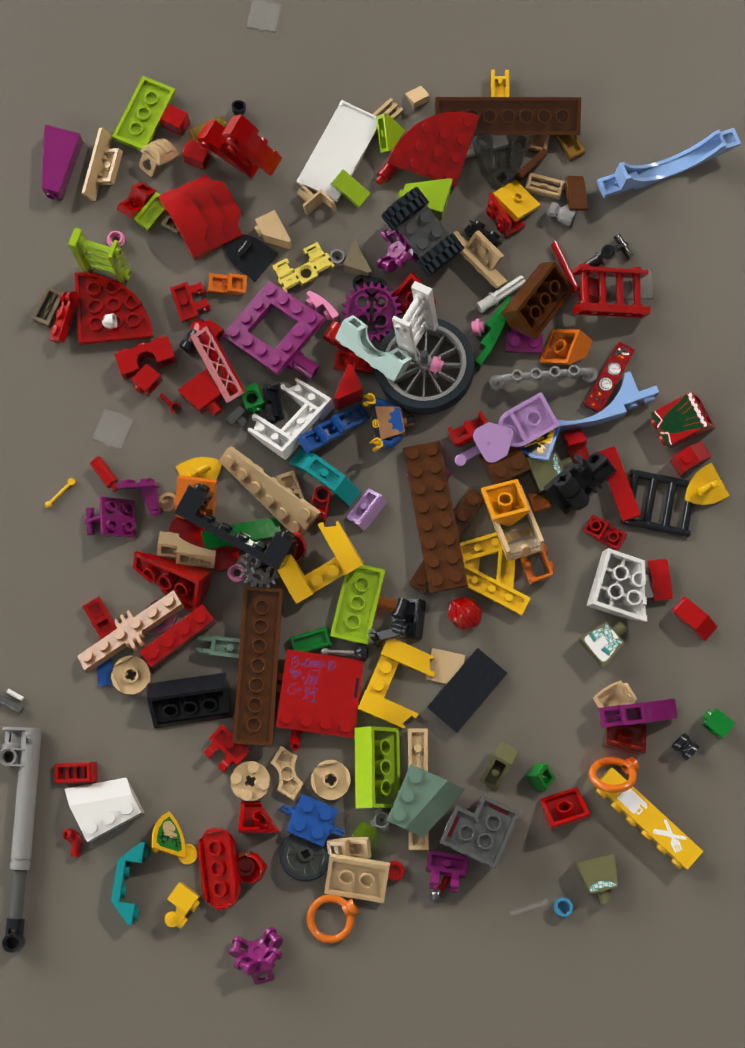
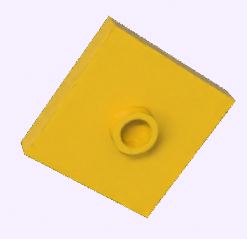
[493,180,541,222]

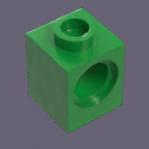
[241,383,265,414]
[701,708,736,740]

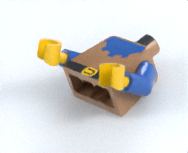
[363,393,415,452]

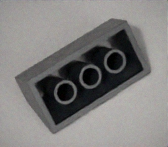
[147,673,232,729]

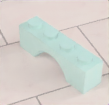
[335,315,412,381]

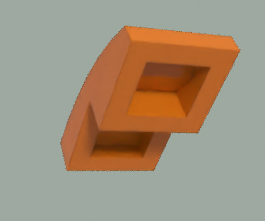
[207,273,247,295]

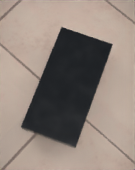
[427,648,507,733]

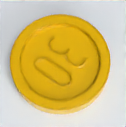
[178,844,198,864]

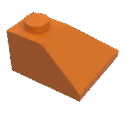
[539,329,593,365]

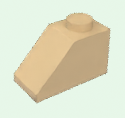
[254,210,292,249]

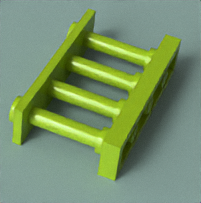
[68,228,131,285]

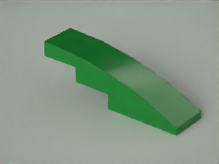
[475,296,512,371]
[201,518,281,550]

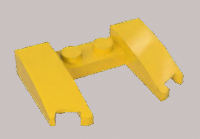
[277,521,364,604]
[358,638,435,729]

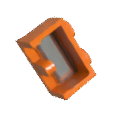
[520,543,555,585]

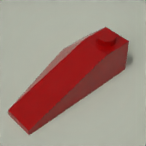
[133,551,212,611]

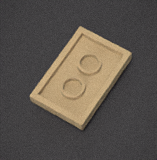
[324,853,390,903]

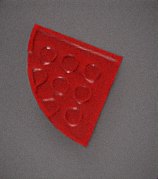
[387,112,480,187]
[74,272,154,345]

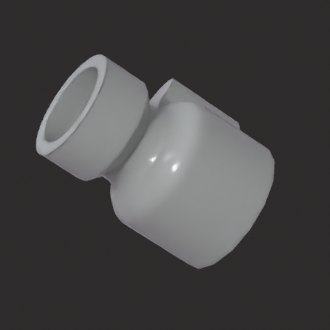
[547,202,578,227]

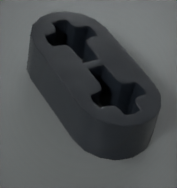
[353,275,387,297]

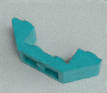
[289,448,361,507]
[111,842,150,925]

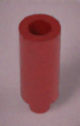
[375,163,399,185]
[90,456,119,492]

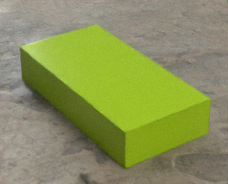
[330,169,370,208]
[134,192,165,232]

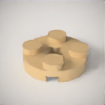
[111,656,151,695]
[311,760,351,800]
[230,761,270,801]

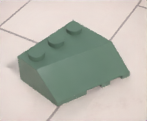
[387,764,465,837]

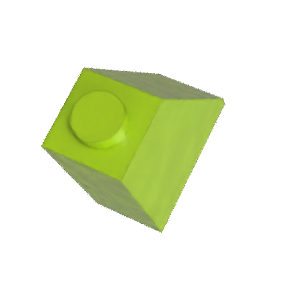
[397,178,453,220]

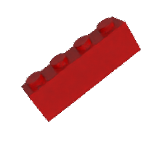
[139,604,216,670]

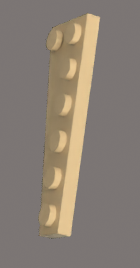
[219,446,321,536]

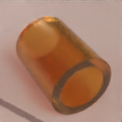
[377,595,397,612]

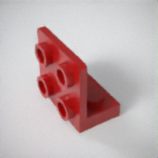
[486,193,525,238]

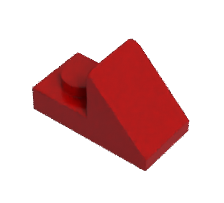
[561,428,589,464]

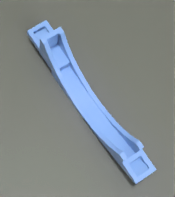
[596,128,741,198]
[508,371,659,431]

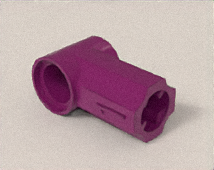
[286,351,319,380]

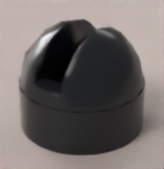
[231,100,246,116]

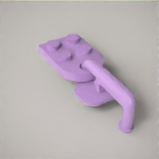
[454,392,560,466]

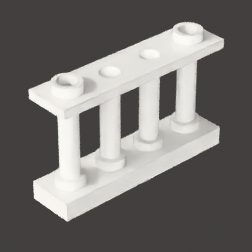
[392,281,438,361]

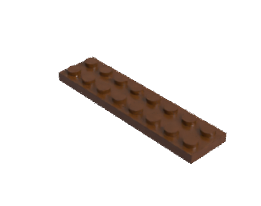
[435,97,581,135]
[403,440,468,594]
[232,586,283,746]

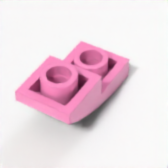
[306,291,340,322]

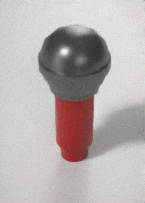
[429,875,451,903]

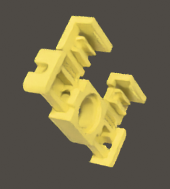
[272,242,334,293]

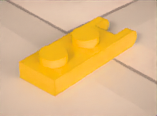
[491,70,509,97]

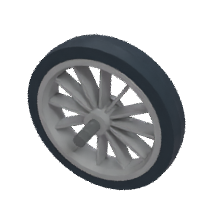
[376,319,475,414]

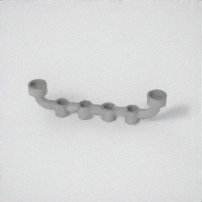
[489,365,598,391]

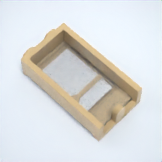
[485,485,544,562]

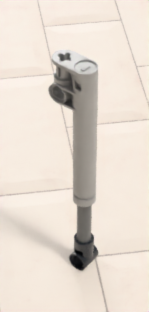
[0,727,42,953]

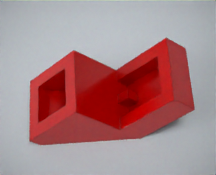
[116,182,156,219]
[672,596,717,641]

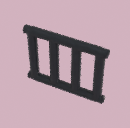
[620,469,693,537]

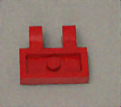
[170,282,211,323]
[203,724,251,773]

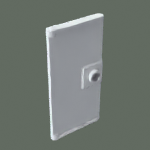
[296,100,377,202]

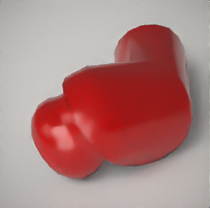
[290,730,304,751]
[63,828,83,857]

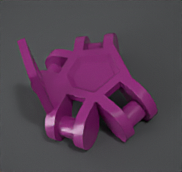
[377,229,420,272]
[229,927,283,984]

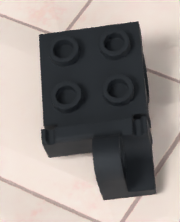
[544,453,616,514]

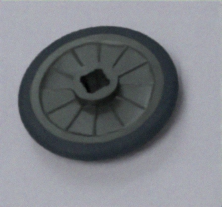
[279,834,330,882]

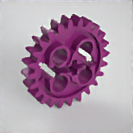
[341,281,402,343]

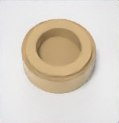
[159,492,175,512]

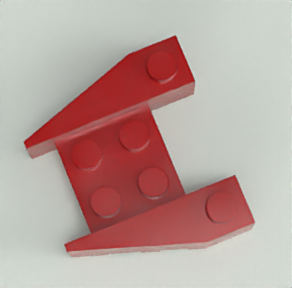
[197,114,282,179]

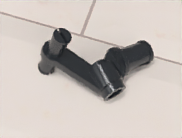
[582,233,634,267]
[368,598,410,647]

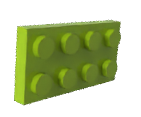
[112,76,176,151]
[330,565,386,645]

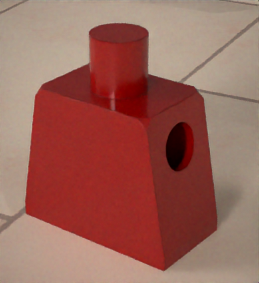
[178,369,222,417]

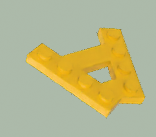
[460,522,533,616]

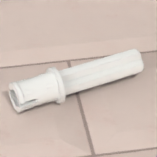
[476,276,526,313]

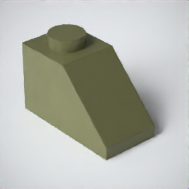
[479,741,518,791]

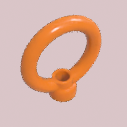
[589,756,640,793]
[307,894,359,944]

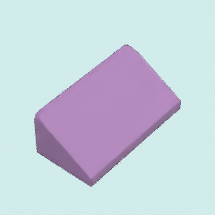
[346,488,387,531]

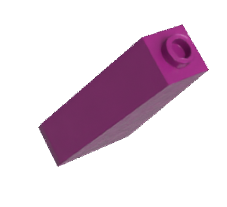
[41,124,83,200]

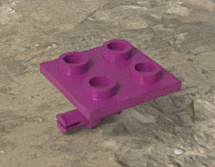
[116,478,161,516]
[85,496,136,538]

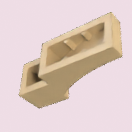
[157,531,216,568]

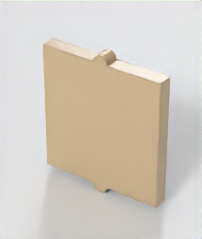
[425,648,465,684]

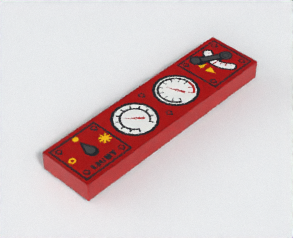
[584,341,635,413]

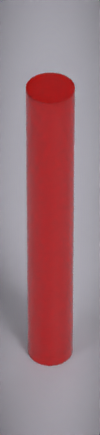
[551,241,580,293]

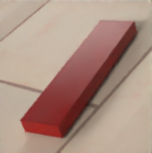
[597,446,641,522]

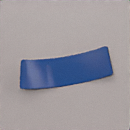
[97,658,113,686]

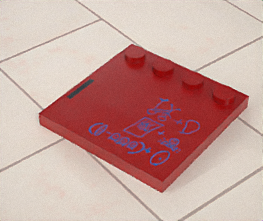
[275,649,364,739]

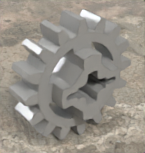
[239,553,280,588]

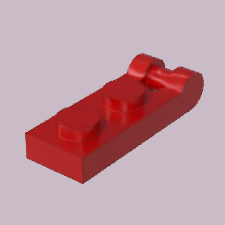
[50,291,79,343]

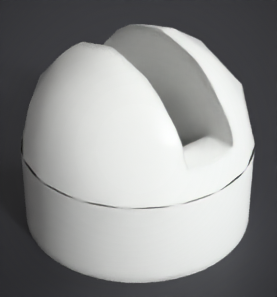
[102,313,118,329]

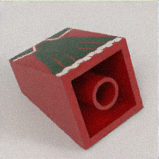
[650,391,715,448]

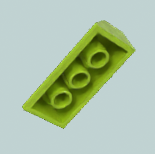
[355,726,400,808]

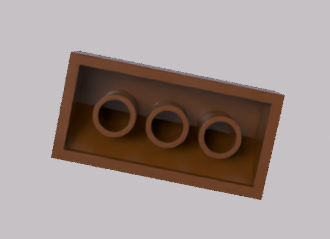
[501,261,574,340]

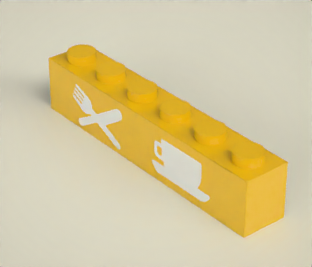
[595,767,704,870]

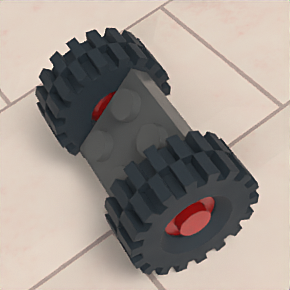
[381,187,465,277]

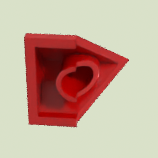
[238,801,281,833]

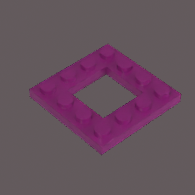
[222,281,326,376]

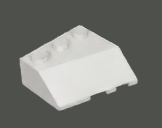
[586,548,647,622]
[65,778,145,842]

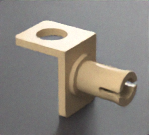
[297,186,337,215]

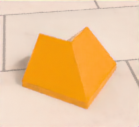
[481,479,530,527]

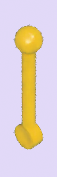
[45,478,76,508]

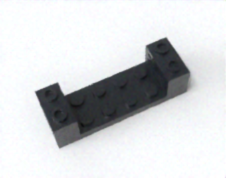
[174,483,298,570]

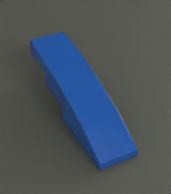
[297,403,371,454]

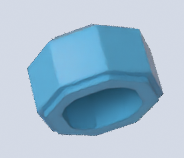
[553,897,573,917]

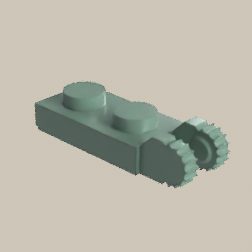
[195,636,240,659]

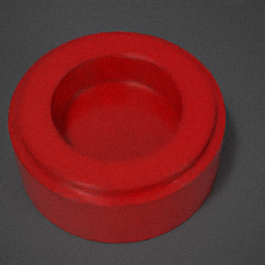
[388,861,405,881]

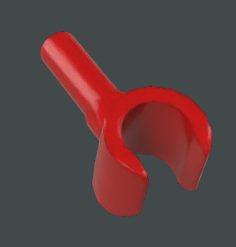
[159,393,181,414]

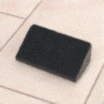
[400,599,426,639]

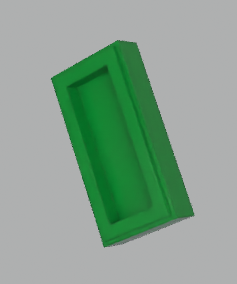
[289,626,332,652]

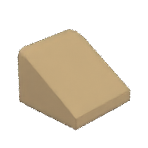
[405,86,430,109]

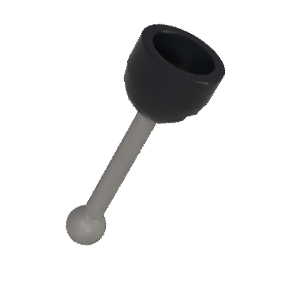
[321,645,368,661]

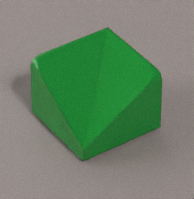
[526,763,555,791]

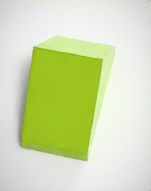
[376,113,405,153]

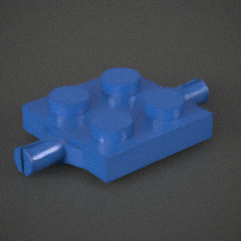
[280,794,345,848]

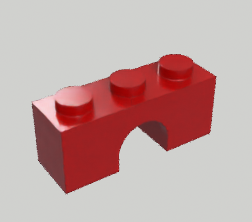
[114,336,177,380]

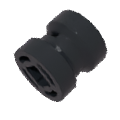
[179,330,197,356]
[671,733,700,761]

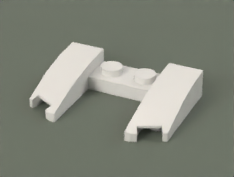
[248,378,334,460]

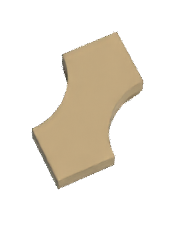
[271,746,304,801]

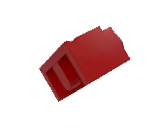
[447,411,488,448]

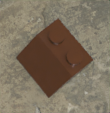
[479,446,531,485]

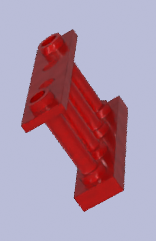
[572,264,650,318]

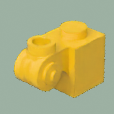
[165,882,201,929]

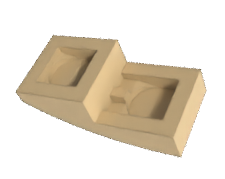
[276,470,305,500]
[327,837,372,859]

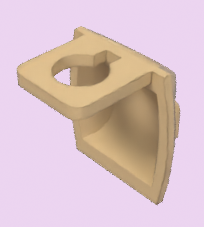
[139,138,179,177]
[593,680,637,708]

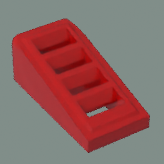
[54,762,97,784]

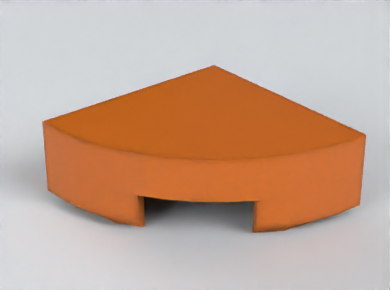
[527,493,551,513]

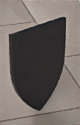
[224,234,278,282]

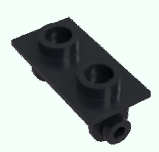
[464,219,502,248]
[262,383,285,424]

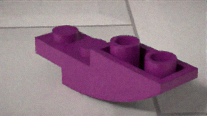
[598,699,678,728]

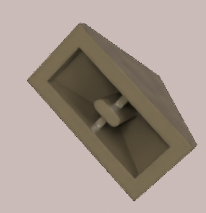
[344,240,372,277]

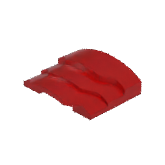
[158,174,243,261]

